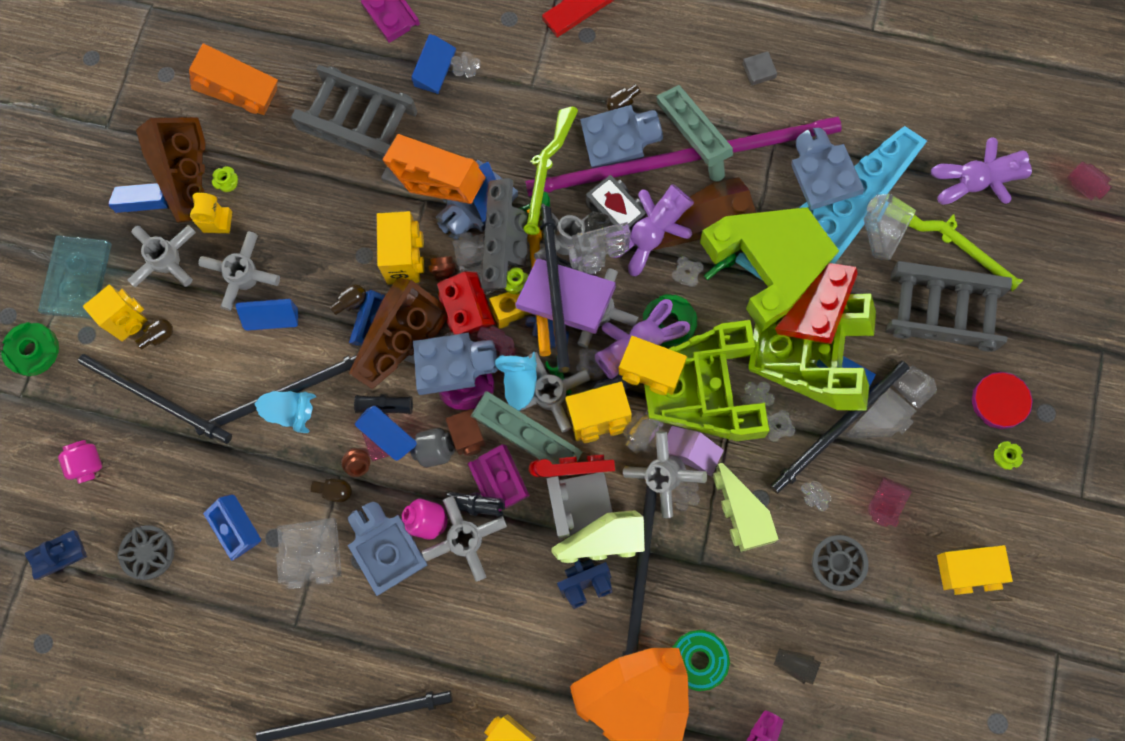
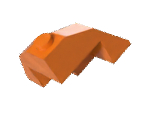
[570,648,689,741]

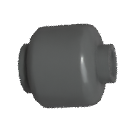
[410,428,455,468]

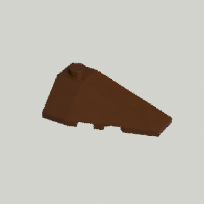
[136,117,205,223]
[651,177,756,251]
[349,278,448,389]

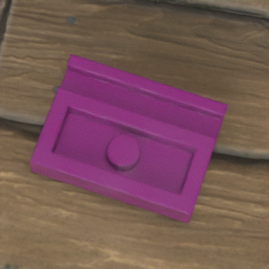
[361,0,420,43]
[467,444,530,511]

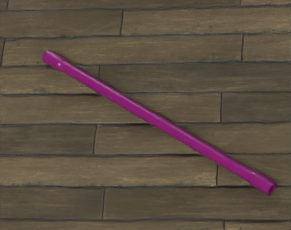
[525,116,842,197]

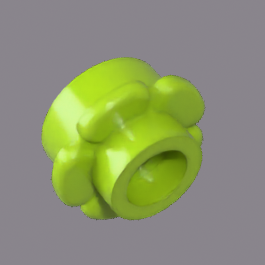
[212,166,238,192]
[505,268,528,294]
[994,441,1023,470]

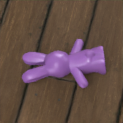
[931,137,1032,205]
[608,184,694,276]
[595,299,690,379]

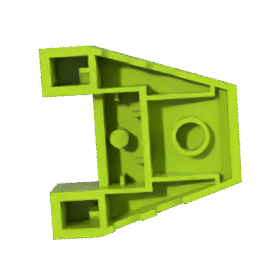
[700,207,839,332]
[749,294,876,411]
[644,320,769,441]

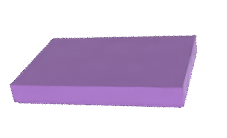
[516,258,616,334]

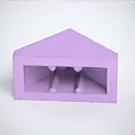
[667,426,724,476]

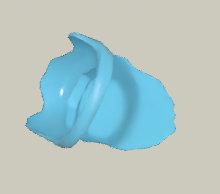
[495,351,537,411]
[255,391,316,433]

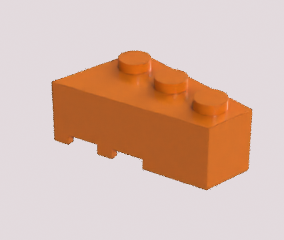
[189,43,278,115]
[383,134,486,204]

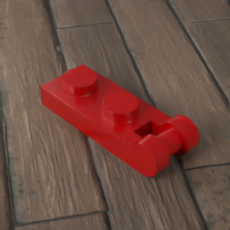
[529,455,615,477]

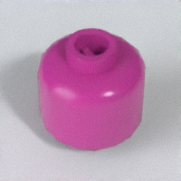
[58,440,102,484]
[402,498,448,540]

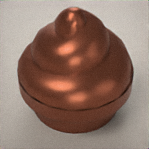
[429,256,456,282]
[341,448,371,477]

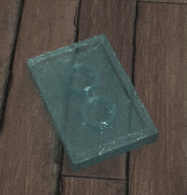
[38,235,112,320]

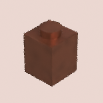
[445,409,486,456]

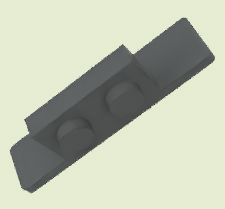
[481,178,529,290]

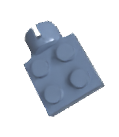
[580,105,663,168]
[791,128,864,210]
[436,160,518,240]
[413,333,498,395]
[348,502,428,596]

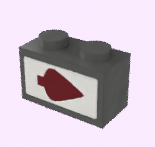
[586,175,647,240]

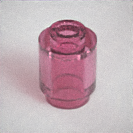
[1067,161,1112,201]

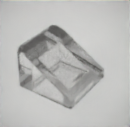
[893,366,937,408]

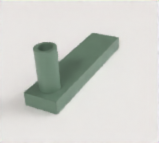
[656,85,733,181]
[470,391,583,476]

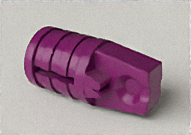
[746,710,784,741]

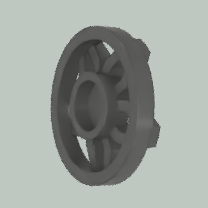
[117,525,174,580]
[812,535,869,591]

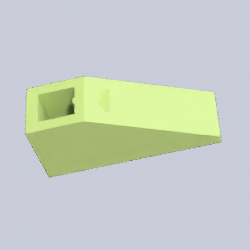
[713,463,779,552]
[552,510,645,563]

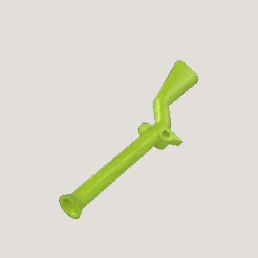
[523,107,578,235]
[878,197,1024,292]

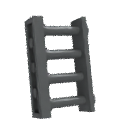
[291,65,418,163]
[885,261,1012,352]

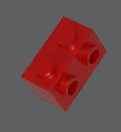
[437,271,495,335]

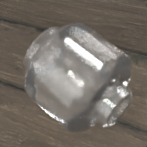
[623,410,664,454]

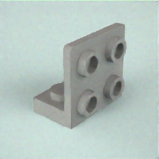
[546,472,612,540]

